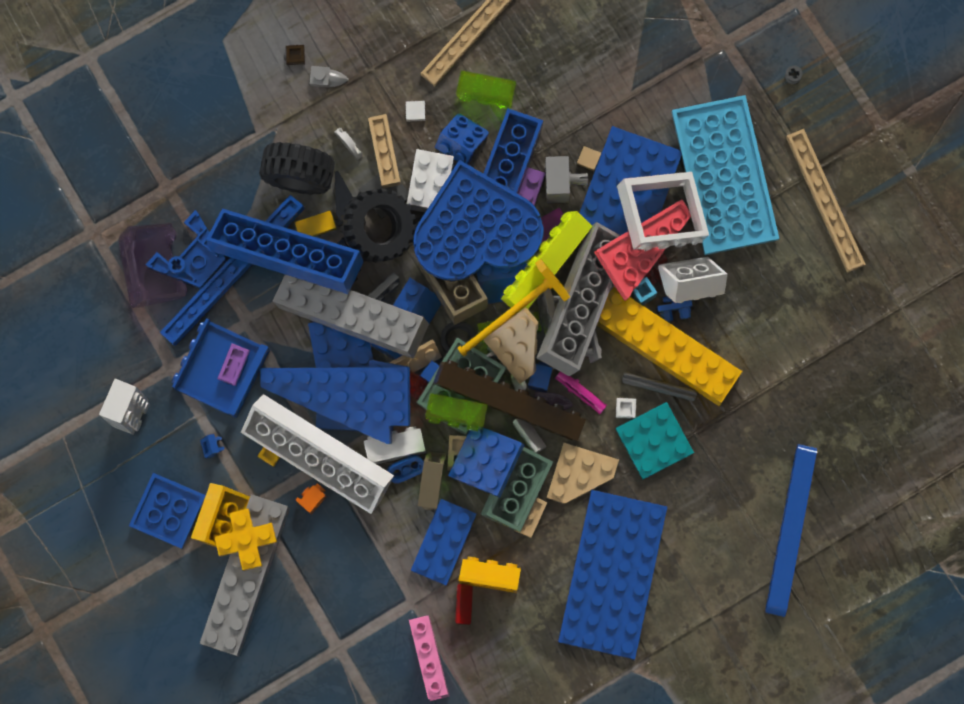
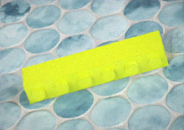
[501,211,593,313]

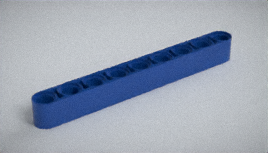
[765,444,817,617]

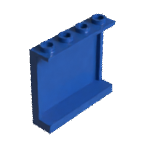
[172,318,270,418]

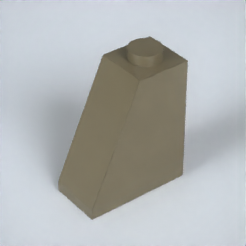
[418,451,447,510]

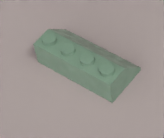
[481,447,553,532]

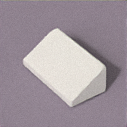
[513,419,546,454]

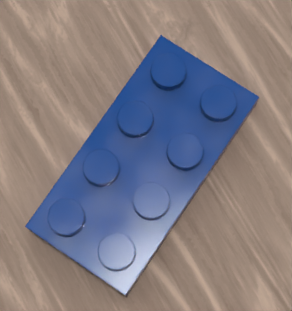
[411,499,477,586]

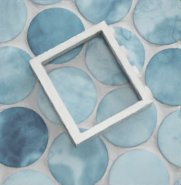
[617,172,709,251]

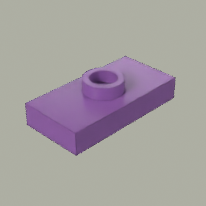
[217,344,250,386]

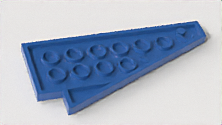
[260,367,410,444]

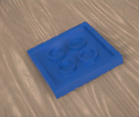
[308,322,373,368]
[448,424,524,498]
[129,473,206,549]

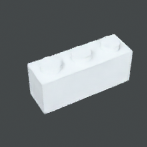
[364,426,426,464]

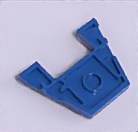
[146,210,226,289]

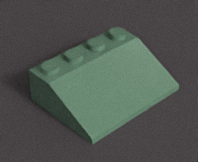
[417,338,506,435]

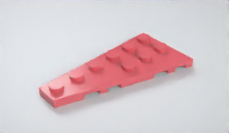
[594,199,691,301]

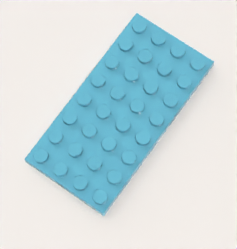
[672,95,780,255]

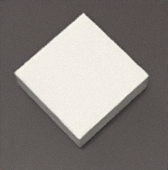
[406,101,425,121]
[616,398,636,419]

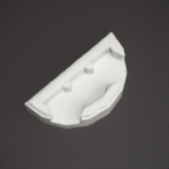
[334,128,363,161]

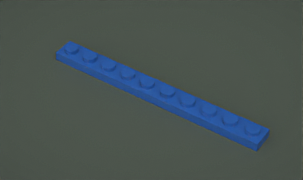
[160,195,305,346]

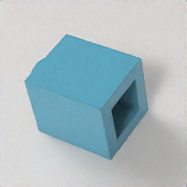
[631,277,657,305]

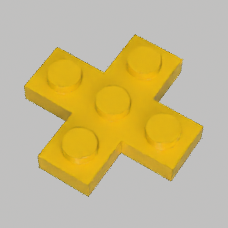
[215,509,277,571]

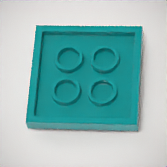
[616,402,694,480]

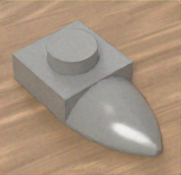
[310,66,348,87]

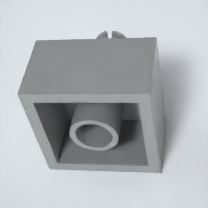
[545,156,588,203]

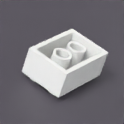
[406,149,454,212]

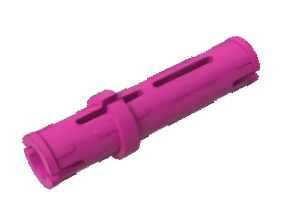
[555,371,607,415]

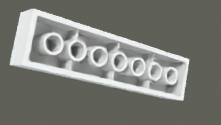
[241,394,394,514]

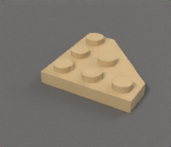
[484,308,538,384]
[546,443,619,504]

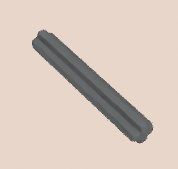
[622,373,697,401]

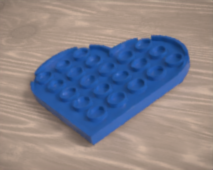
[414,160,544,281]

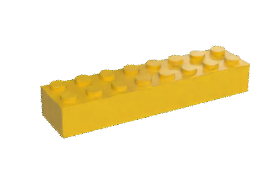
[597,287,743,406]

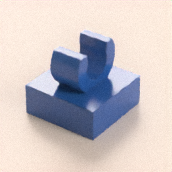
[200,434,225,459]

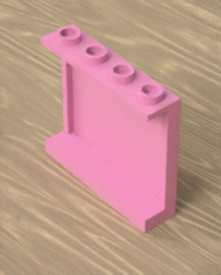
[409,615,449,701]

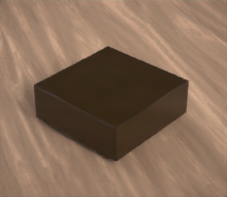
[286,45,305,65]

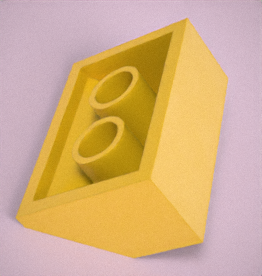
[191,483,250,547]
[459,556,521,593]

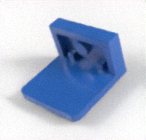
[435,114,489,165]

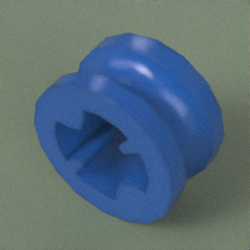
[168,256,186,275]

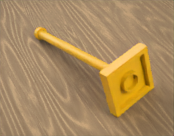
[457,259,570,357]

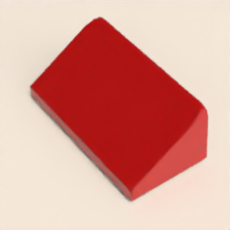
[455,584,473,625]

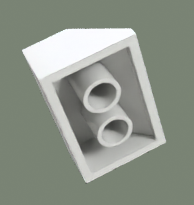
[658,256,727,303]

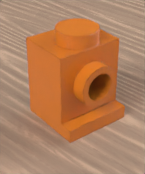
[296,483,326,515]

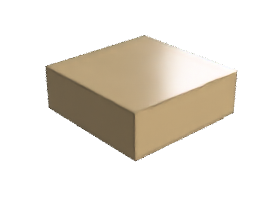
[577,146,601,171]

